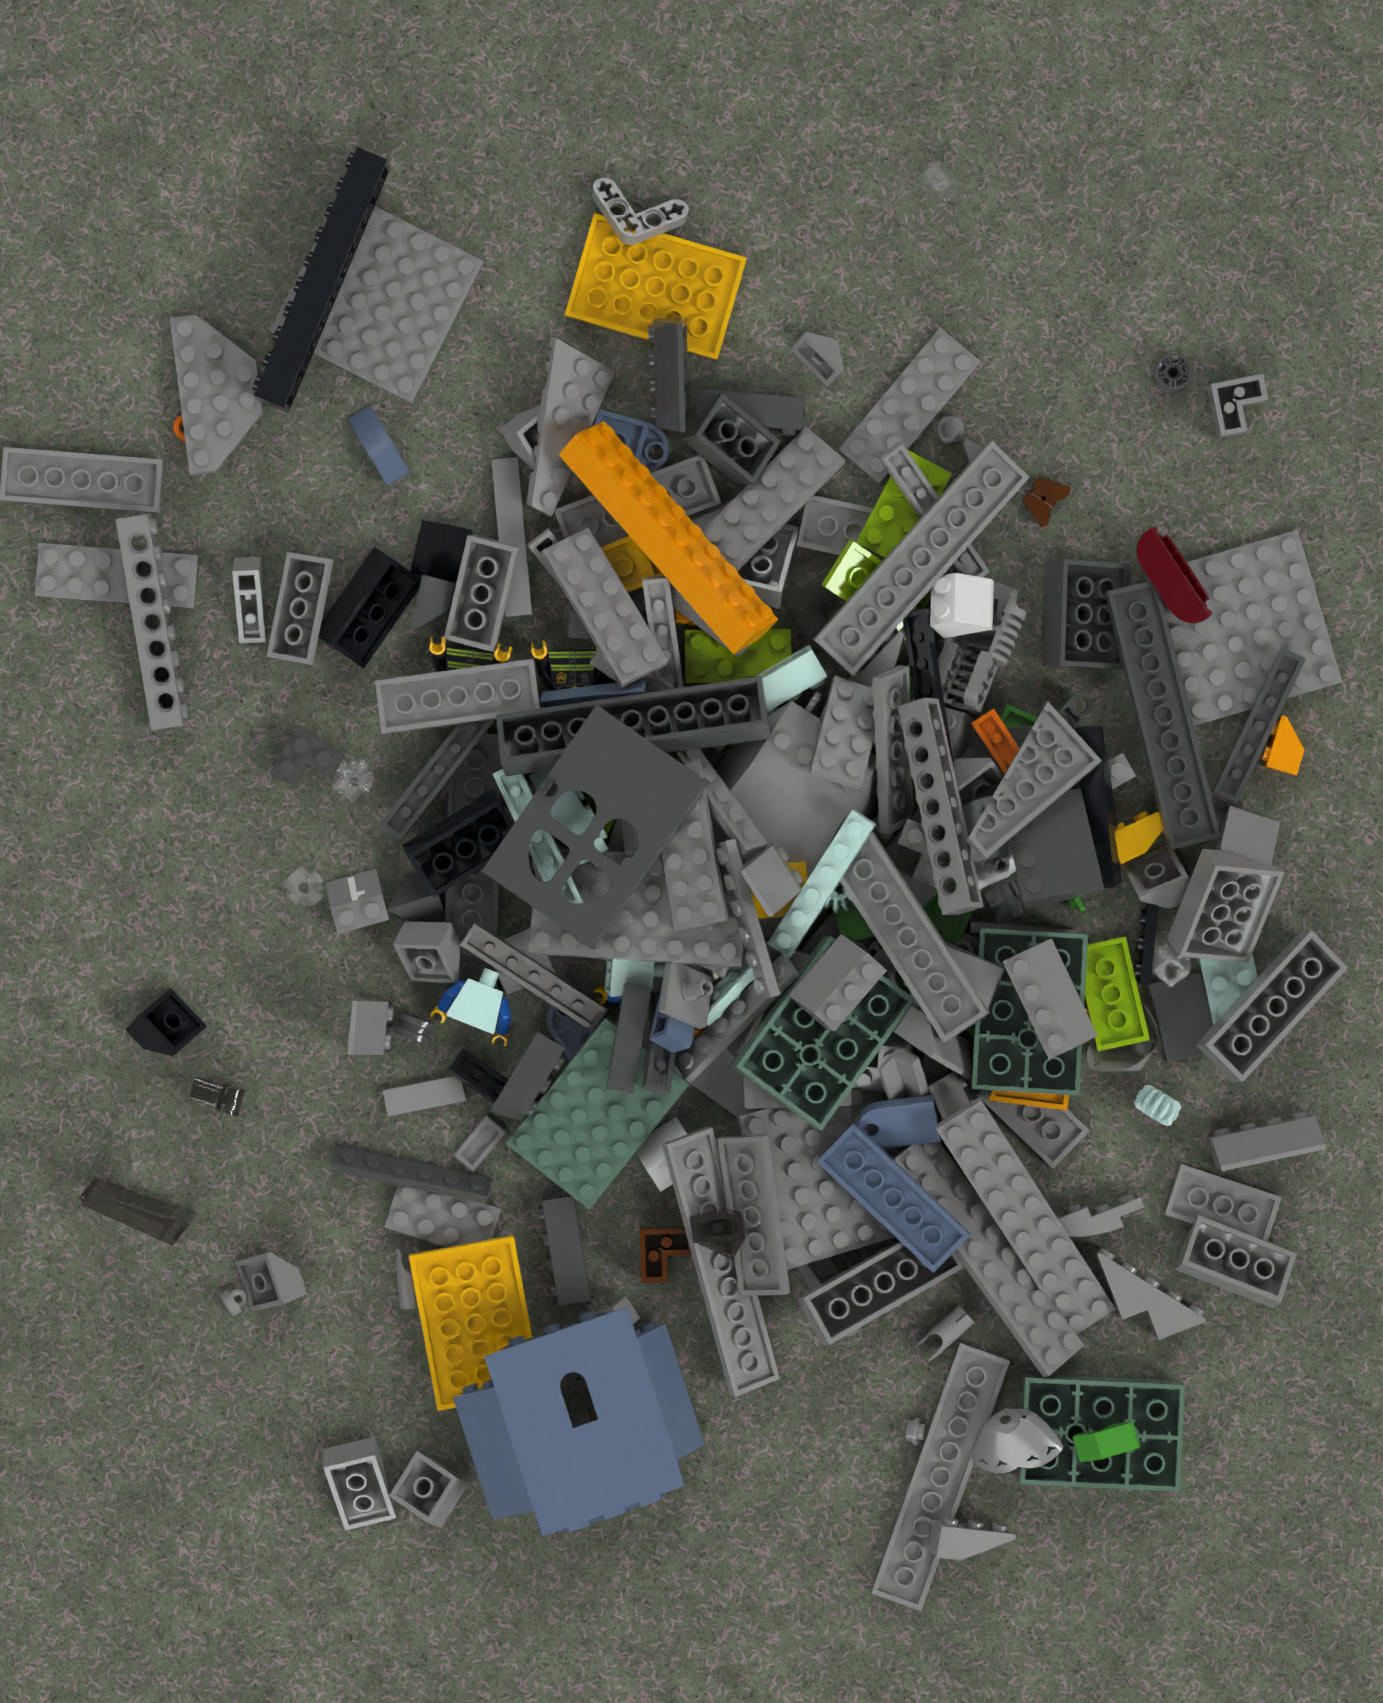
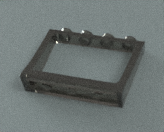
[78,1177,196,1246]

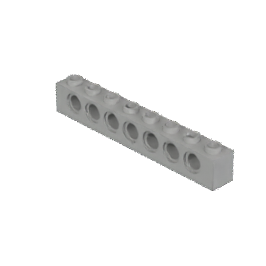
[116,513,189,730]
[898,698,984,915]

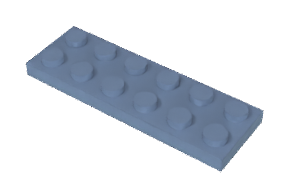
[817,1122,971,1273]

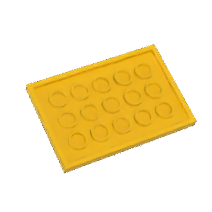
[565,213,747,361]
[409,1235,532,1411]

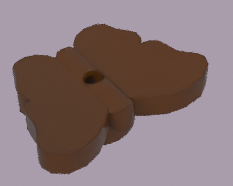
[1022,478,1071,528]

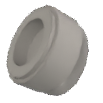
[938,416,964,443]
[219,1289,247,1316]

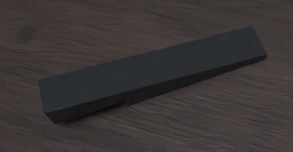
[1075,726,1122,888]

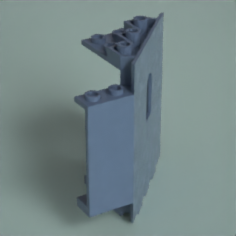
[453,1307,704,1537]

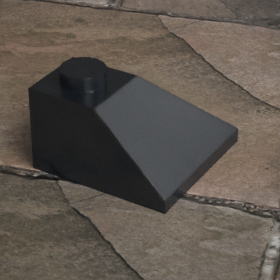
[410,520,474,583]
[125,988,207,1056]

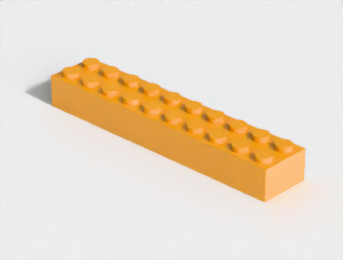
[558,421,778,654]

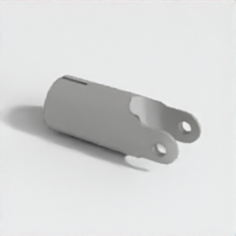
[395,1247,418,1309]
[916,1305,975,1361]

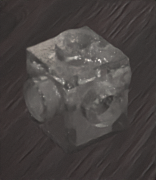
[332,756,374,803]
[282,865,325,907]
[1152,942,1191,987]

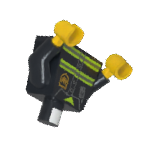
[429,637,512,672]
[531,640,606,690]

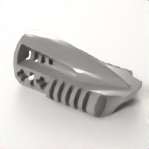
[937,583,1027,717]

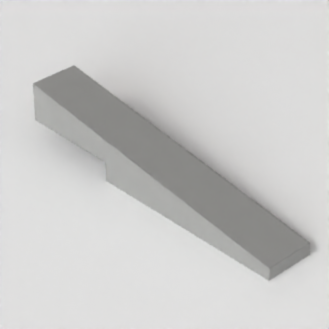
[492,457,533,618]

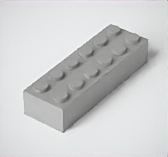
[1196,930,1348,1082]
[797,1240,964,1346]

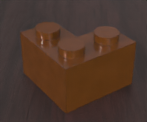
[640,1226,692,1283]

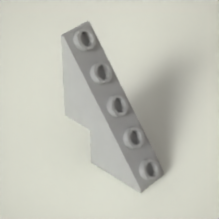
[1095,1247,1206,1340]

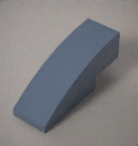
[348,406,410,486]

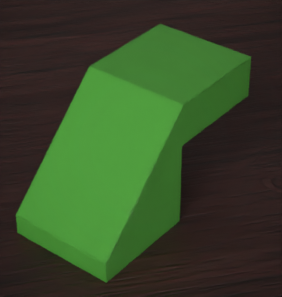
[1073,1421,1140,1462]

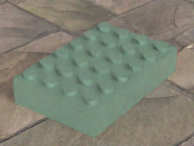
[972,928,1088,1095]
[730,936,915,1131]
[506,1016,689,1210]
[1017,1374,1185,1492]

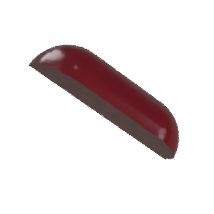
[1136,527,1212,623]

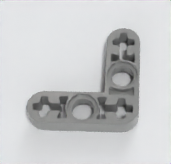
[592,178,689,245]

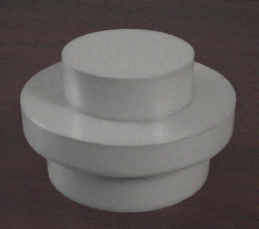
[906,1418,925,1445]

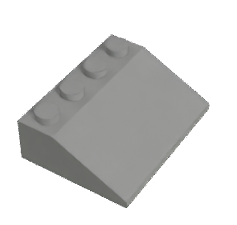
[1167,849,1285,963]

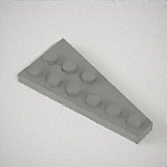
[966,702,1102,861]

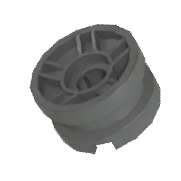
[1153,353,1192,392]
[394,1012,436,1044]

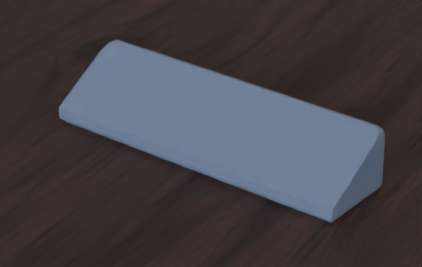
[540,679,649,708]

